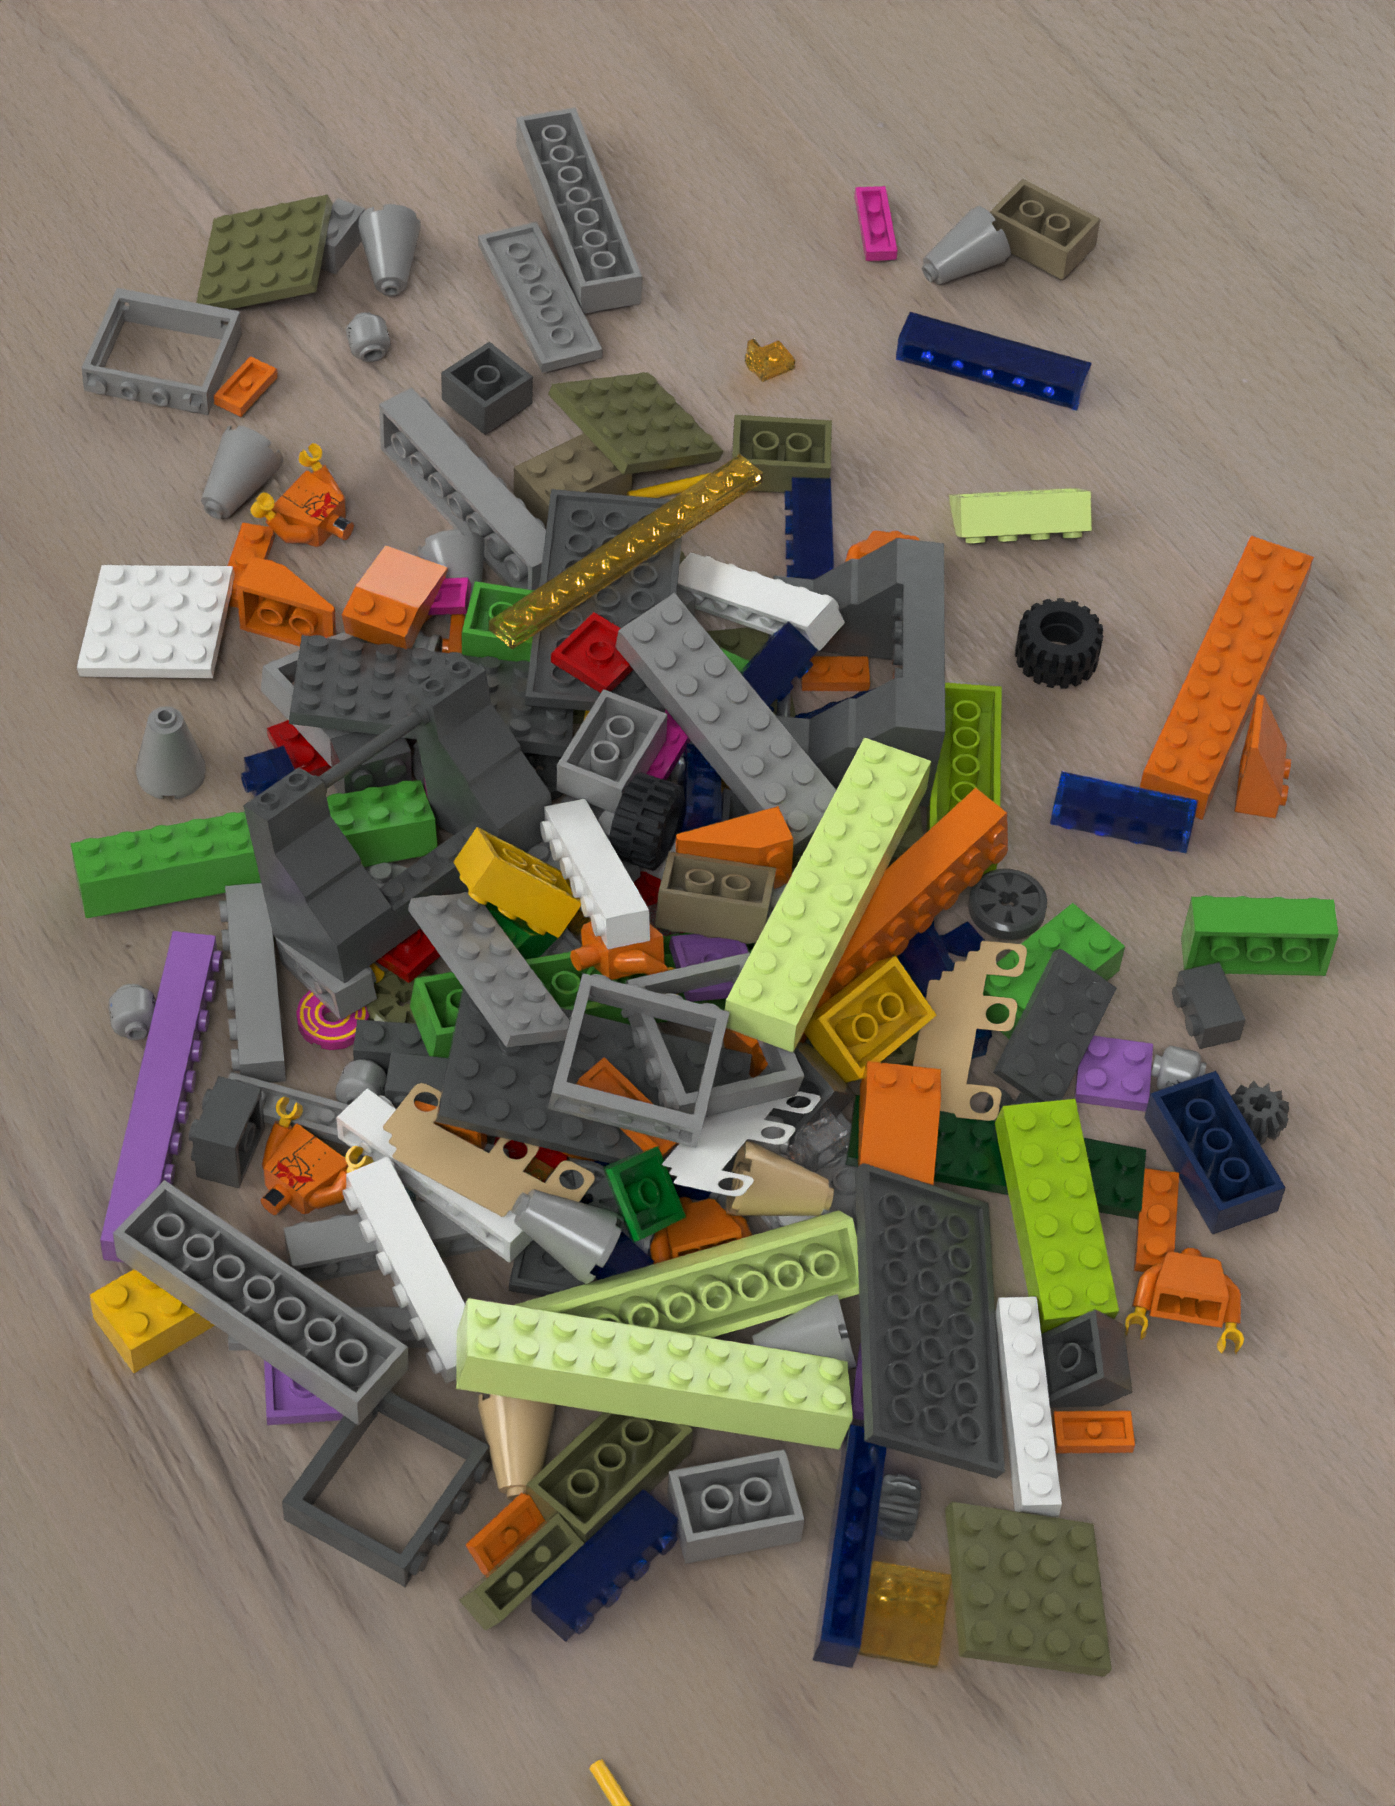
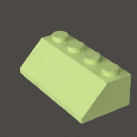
[949,488,1092,543]

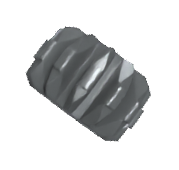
[1231,1081,1289,1145]
[872,1473,922,1542]

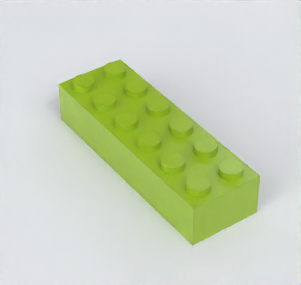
[926,682,1002,874]
[995,1099,1119,1334]

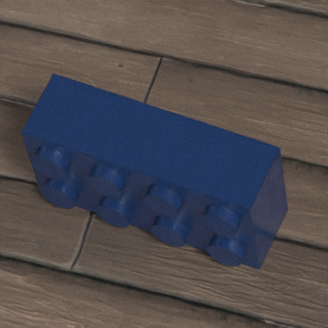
[1144,1071,1286,1235]

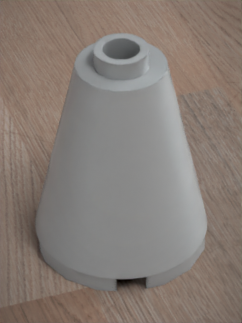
[358,204,421,296]
[922,206,1011,285]
[201,425,284,519]
[418,529,485,623]
[136,706,206,799]
[512,1189,624,1284]
[750,1294,857,1370]

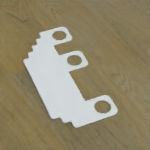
[662,1091,820,1197]

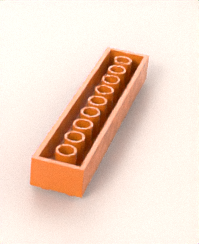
[1138,536,1314,820]
[723,788,1008,1078]

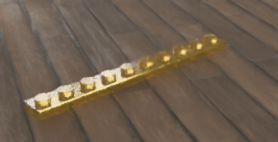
[489,454,763,650]

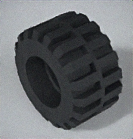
[1015,598,1103,689]
[609,772,685,871]

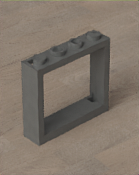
[282,1391,492,1587]

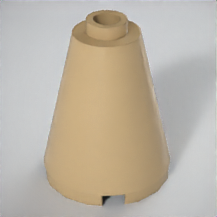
[726,1140,834,1216]
[478,1394,556,1500]

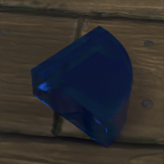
[939,921,986,957]

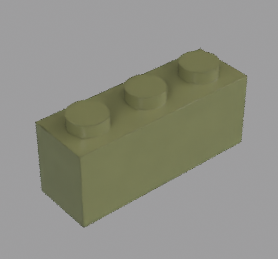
[459,1513,584,1631]

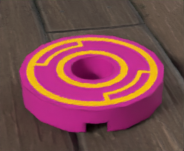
[296,990,369,1050]

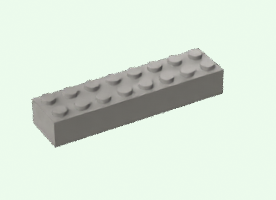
[516,108,642,314]
[379,388,546,591]
[615,593,836,858]
[113,1180,409,1426]

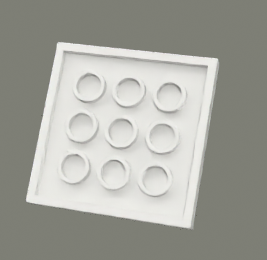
[77,565,235,678]

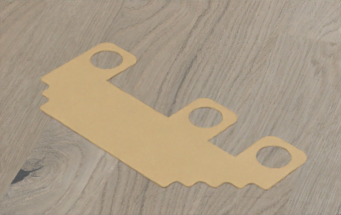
[913,941,1027,1121]
[383,1083,595,1217]

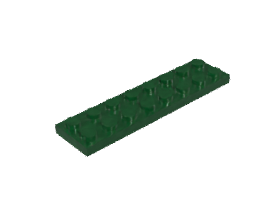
[845,1095,1146,1219]

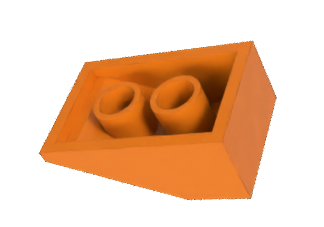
[342,545,448,649]
[236,556,336,646]
[1234,694,1291,819]
[676,806,793,889]
[858,1061,941,1185]

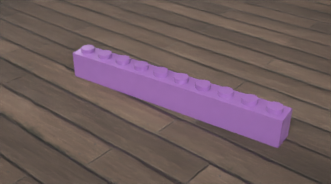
[100,931,223,1263]

